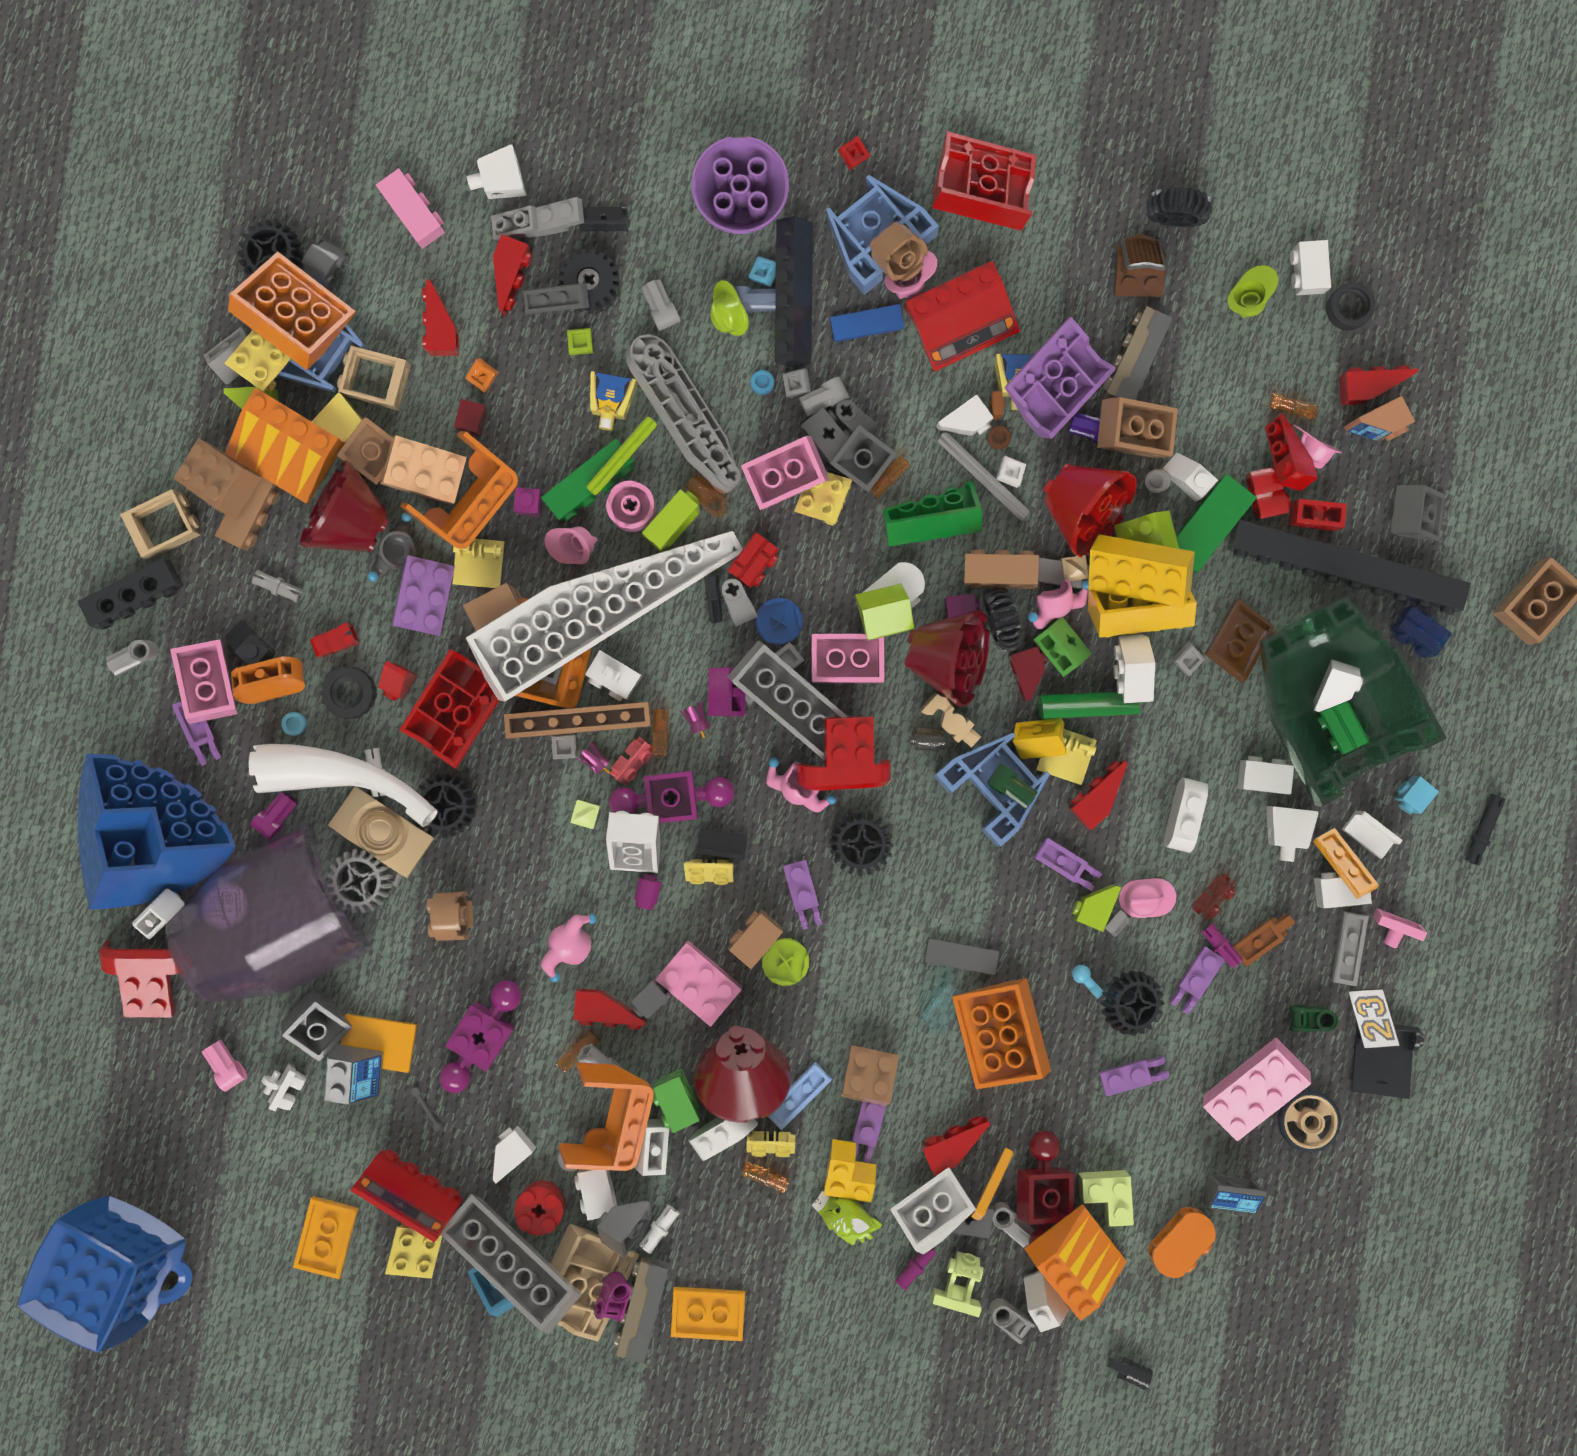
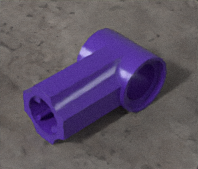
[1068,412,1100,444]

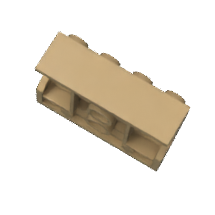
[550,1223,639,1341]

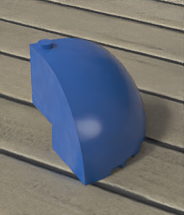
[78,754,235,910]

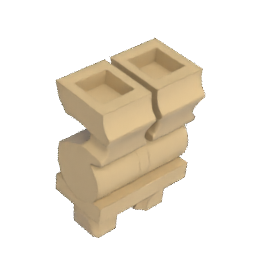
[919,692,981,748]

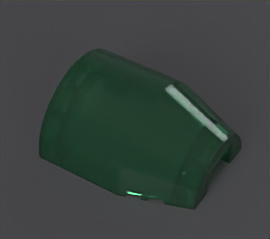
[1259,597,1446,806]

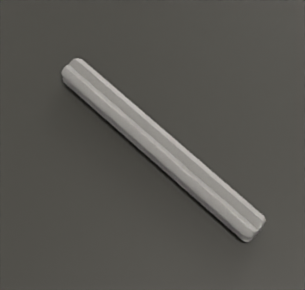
[938,432,1029,520]

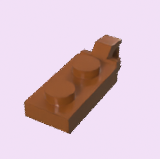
[1232,914,1295,967]

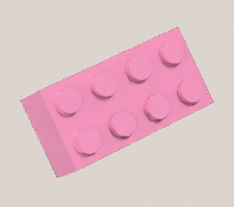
[1203,1038,1311,1141]

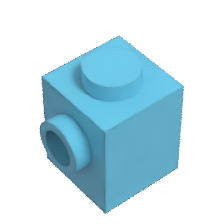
[1395,776,1439,814]

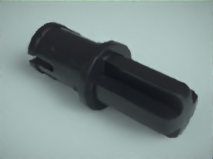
[704,575,723,623]

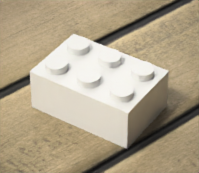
[606,811,661,873]

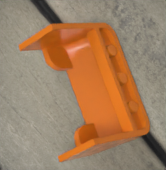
[400,431,518,549]
[515,598,592,709]
[558,1062,654,1171]

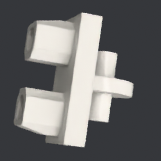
[261,1063,306,1111]

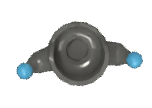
[367,512,416,582]

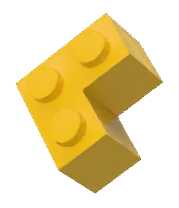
[824,1139,876,1203]

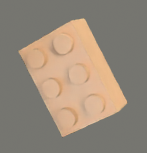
[380,436,467,505]

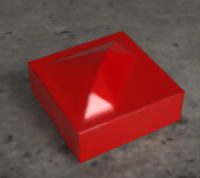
[837,136,871,170]

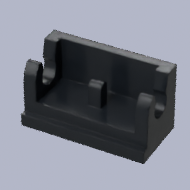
[578,205,628,232]

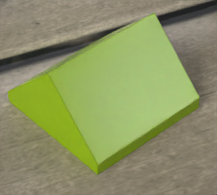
[855,583,914,641]

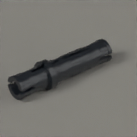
[1464,794,1506,866]

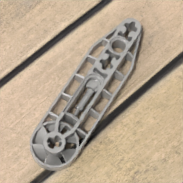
[626,334,741,494]

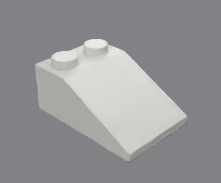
[890,1167,976,1254]

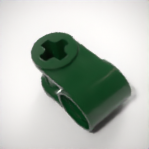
[1289,1005,1339,1032]

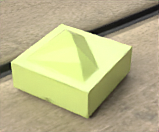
[570,800,601,829]

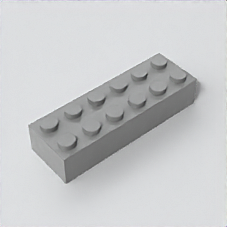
[727,640,848,760]
[441,1194,582,1333]

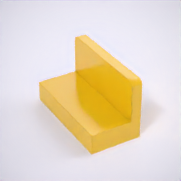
[1013,718,1067,759]

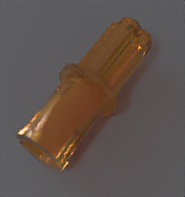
[1269,393,1318,419]
[870,457,910,499]
[651,709,670,757]
[557,1030,600,1072]
[742,1162,790,1193]

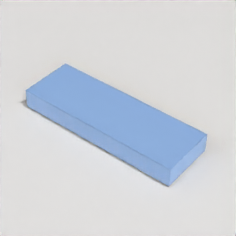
[768,1062,832,1130]

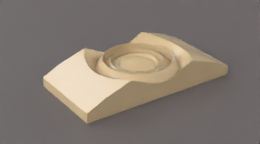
[328,786,435,878]

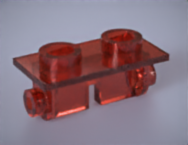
[1192,873,1237,921]

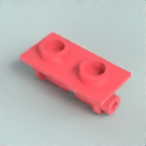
[610,736,656,785]

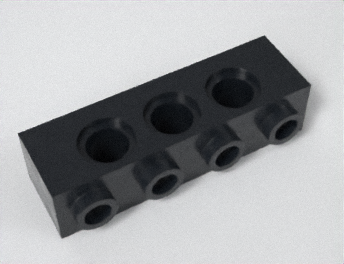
[77,558,183,630]

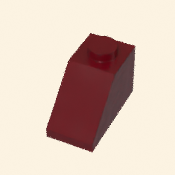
[1008,646,1047,702]

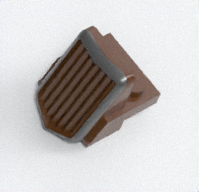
[1114,233,1167,297]

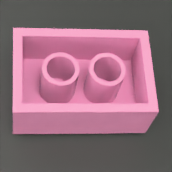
[741,436,830,510]
[811,634,884,683]
[170,639,238,724]
[655,940,742,1027]

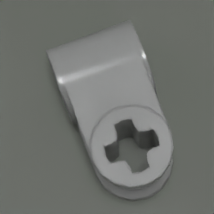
[722,579,757,627]
[989,1298,1036,1344]

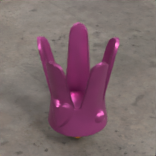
[679,701,710,738]
[575,741,610,774]

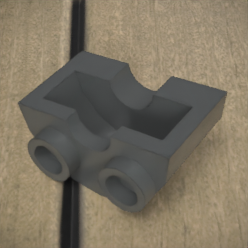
[301,238,349,289]

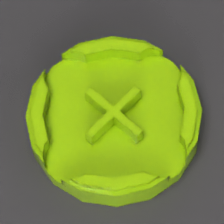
[762,938,809,986]

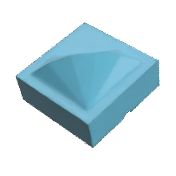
[748,256,776,287]

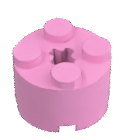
[606,481,657,532]

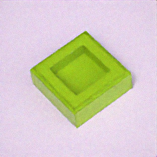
[567,328,593,355]

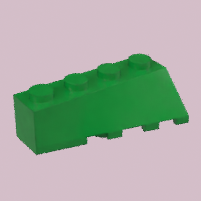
[883,480,983,546]

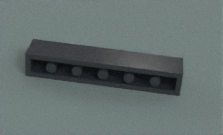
[775,216,813,367]

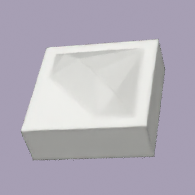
[996,456,1026,488]

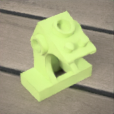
[931,1251,983,1317]

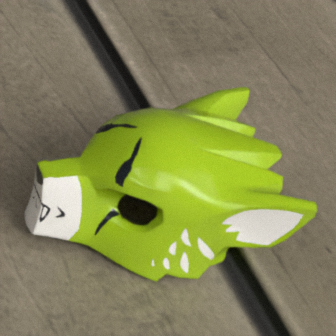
[812,1191,882,1245]

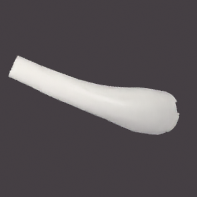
[249,744,438,827]

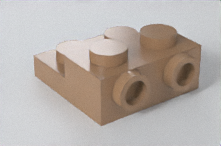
[335,417,392,486]

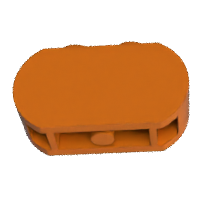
[231,657,305,704]
[1148,1207,1216,1278]

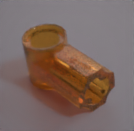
[684,474,728,518]

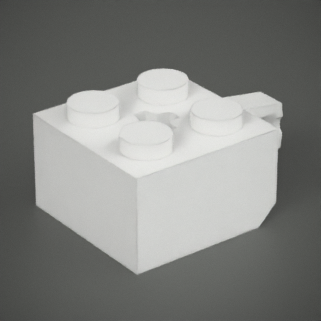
[1114,634,1155,703]

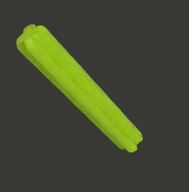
[587,417,657,495]

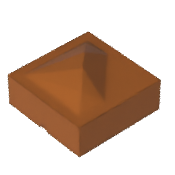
[989,391,1006,420]

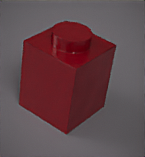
[454,399,488,437]

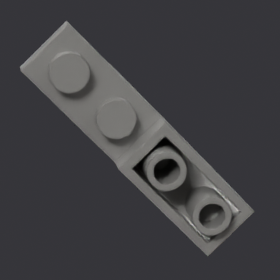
[491,197,584,240]

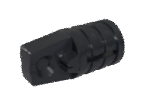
[1106,1357,1153,1390]

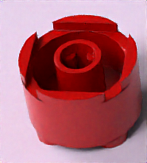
[514,1180,566,1236]

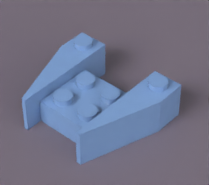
[826,175,939,295]
[276,323,368,394]
[933,733,1050,847]

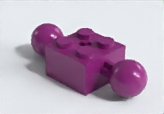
[609,771,734,823]
[439,980,522,1093]

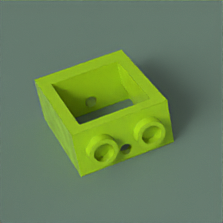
[642,489,701,552]

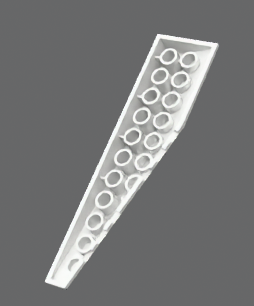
[466,531,743,701]

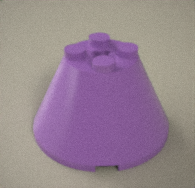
[692,136,789,234]

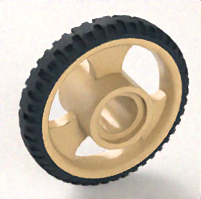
[1278,1089,1341,1153]

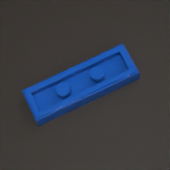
[830,304,904,343]

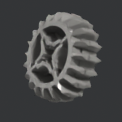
[327,849,393,913]

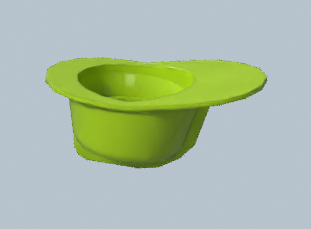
[1227,265,1278,319]
[710,280,749,336]

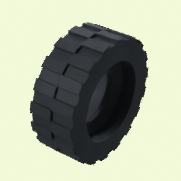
[320,666,377,719]

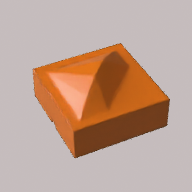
[465,358,499,392]

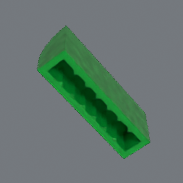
[1176,474,1257,573]
[1037,692,1140,719]

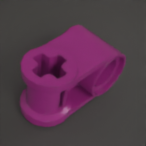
[594,1271,631,1322]

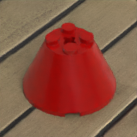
[1044,463,1137,558]

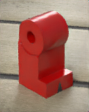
[310,622,360,658]

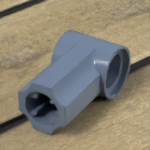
[734,286,776,315]

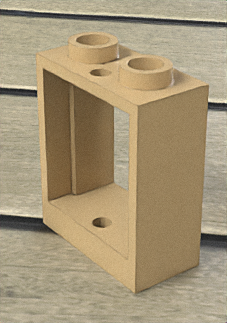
[337,346,411,411]
[120,489,201,560]

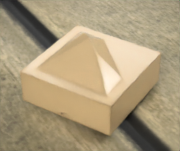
[1061,555,1089,582]

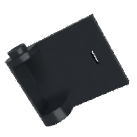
[1351,1023,1424,1099]

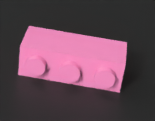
[376,168,445,249]

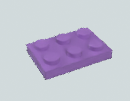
[391,555,455,636]

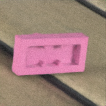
[1373,908,1427,948]

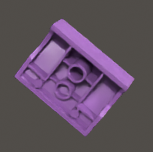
[1004,317,1116,439]

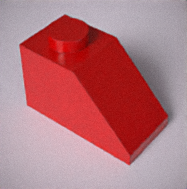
[378,661,417,701]

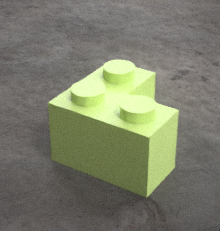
[1078,1170,1134,1227]

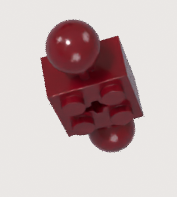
[1017,1131,1074,1245]

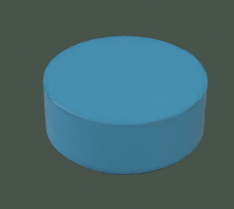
[751,370,774,395]

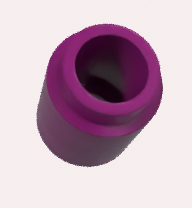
[634,873,662,910]

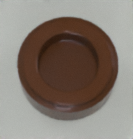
[987,425,1011,450]

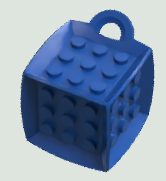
[18,1196,192,1353]

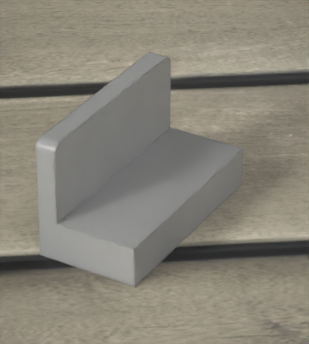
[204,327,248,384]

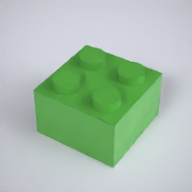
[653,1068,702,1133]

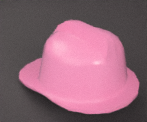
[885,251,937,299]
[1293,424,1342,469]
[545,526,598,564]
[1119,878,1176,918]

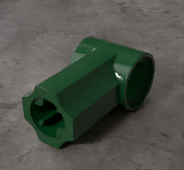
[986,763,1038,809]

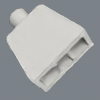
[467,145,527,199]
[1266,806,1318,862]

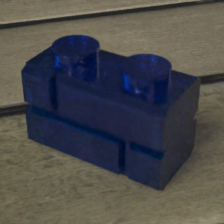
[1390,606,1452,658]

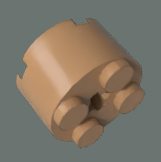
[870,222,928,281]
[427,891,474,941]

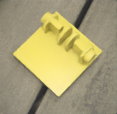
[224,330,291,392]
[794,472,852,526]
[452,539,505,588]
[1036,729,1097,785]
[684,859,734,885]
[747,1131,795,1157]
[385,1223,442,1279]

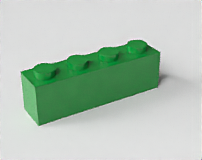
[541,439,636,523]

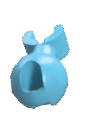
[1072,965,1104,999]

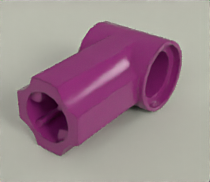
[250,791,299,841]

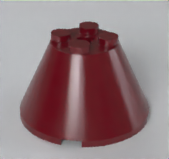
[299,460,389,552]
[905,610,990,707]
[694,1026,791,1123]

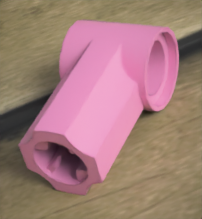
[202,1040,247,1092]

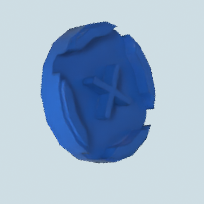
[756,598,803,645]

